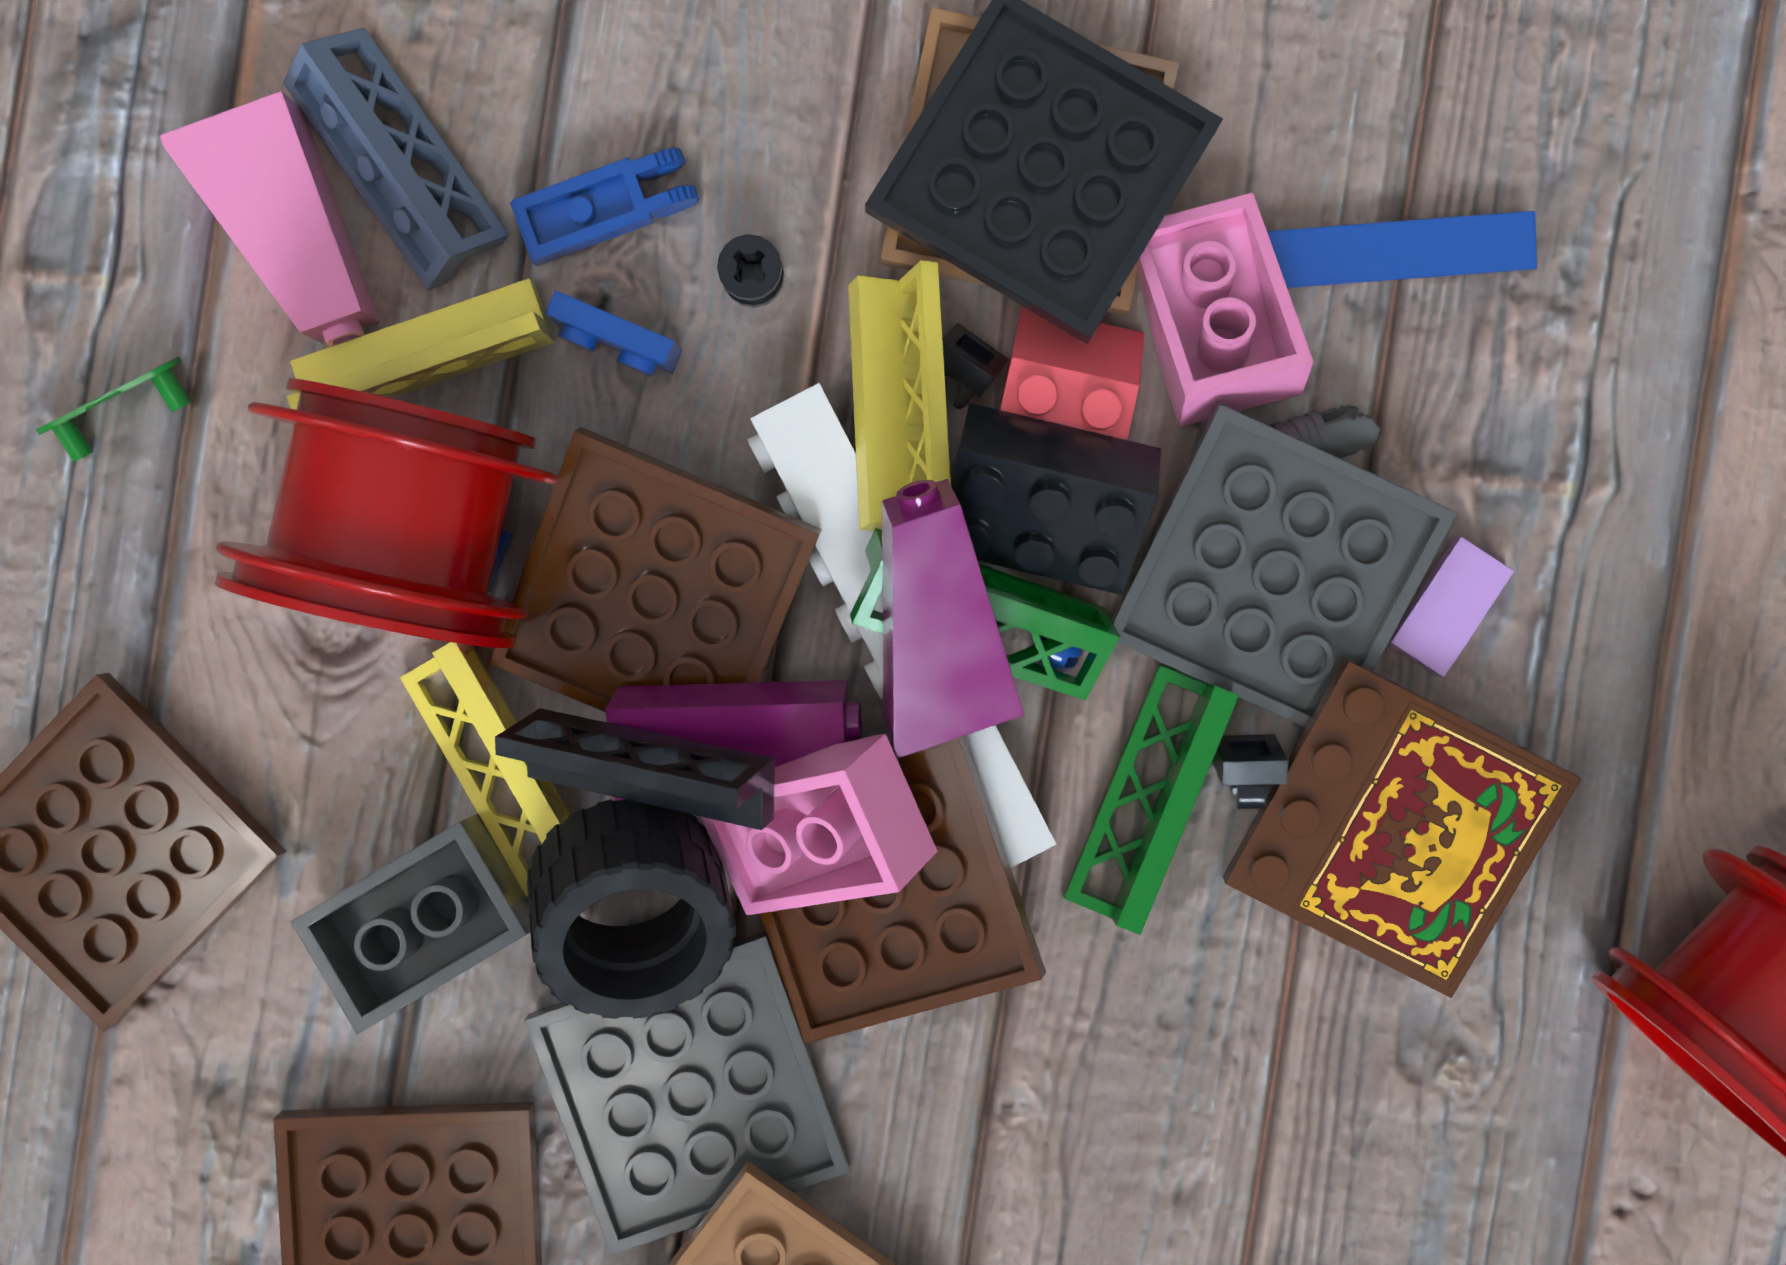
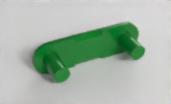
[36,356,192,462]

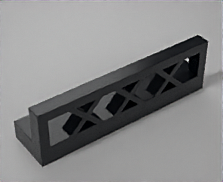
[495,708,775,830]

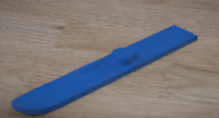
[1267,211,1537,288]

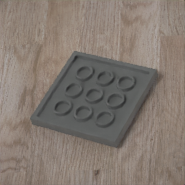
[1111,402,1458,728]
[524,932,850,1256]

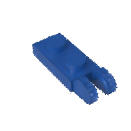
[510,147,699,266]

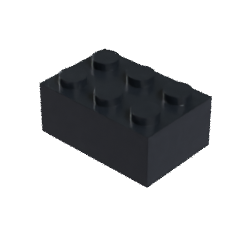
[951,403,1161,595]

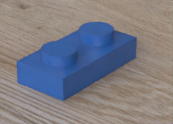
[545,290,682,377]

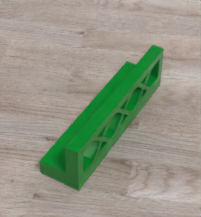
[850,528,1120,701]
[1062,665,1239,935]

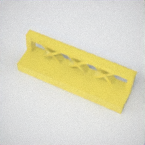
[848,260,951,531]
[287,278,555,410]
[400,642,570,896]

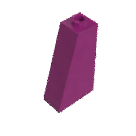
[882,479,1024,758]
[605,680,862,801]

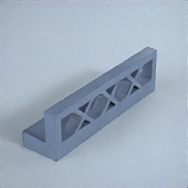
[283,27,509,290]

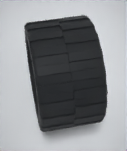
[527,799,736,1019]

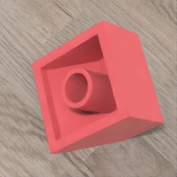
[998,305,1145,440]

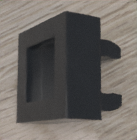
[942,323,1009,409]
[1212,734,1288,809]

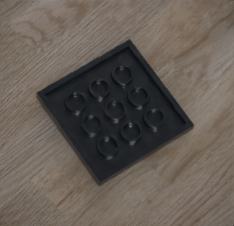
[865,0,1223,345]

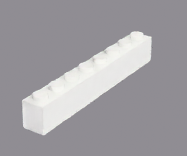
[747,383,1057,868]

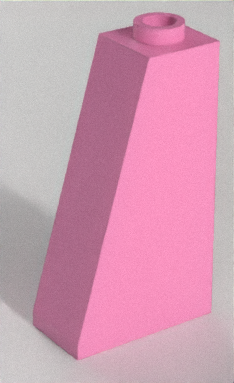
[159,91,380,346]

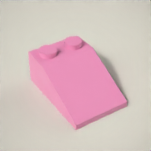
[1136,192,1314,427]
[700,733,938,915]

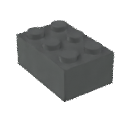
[290,814,530,1035]

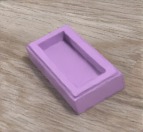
[1388,537,1514,677]

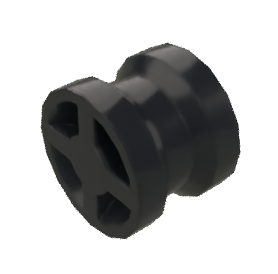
[717,234,785,308]

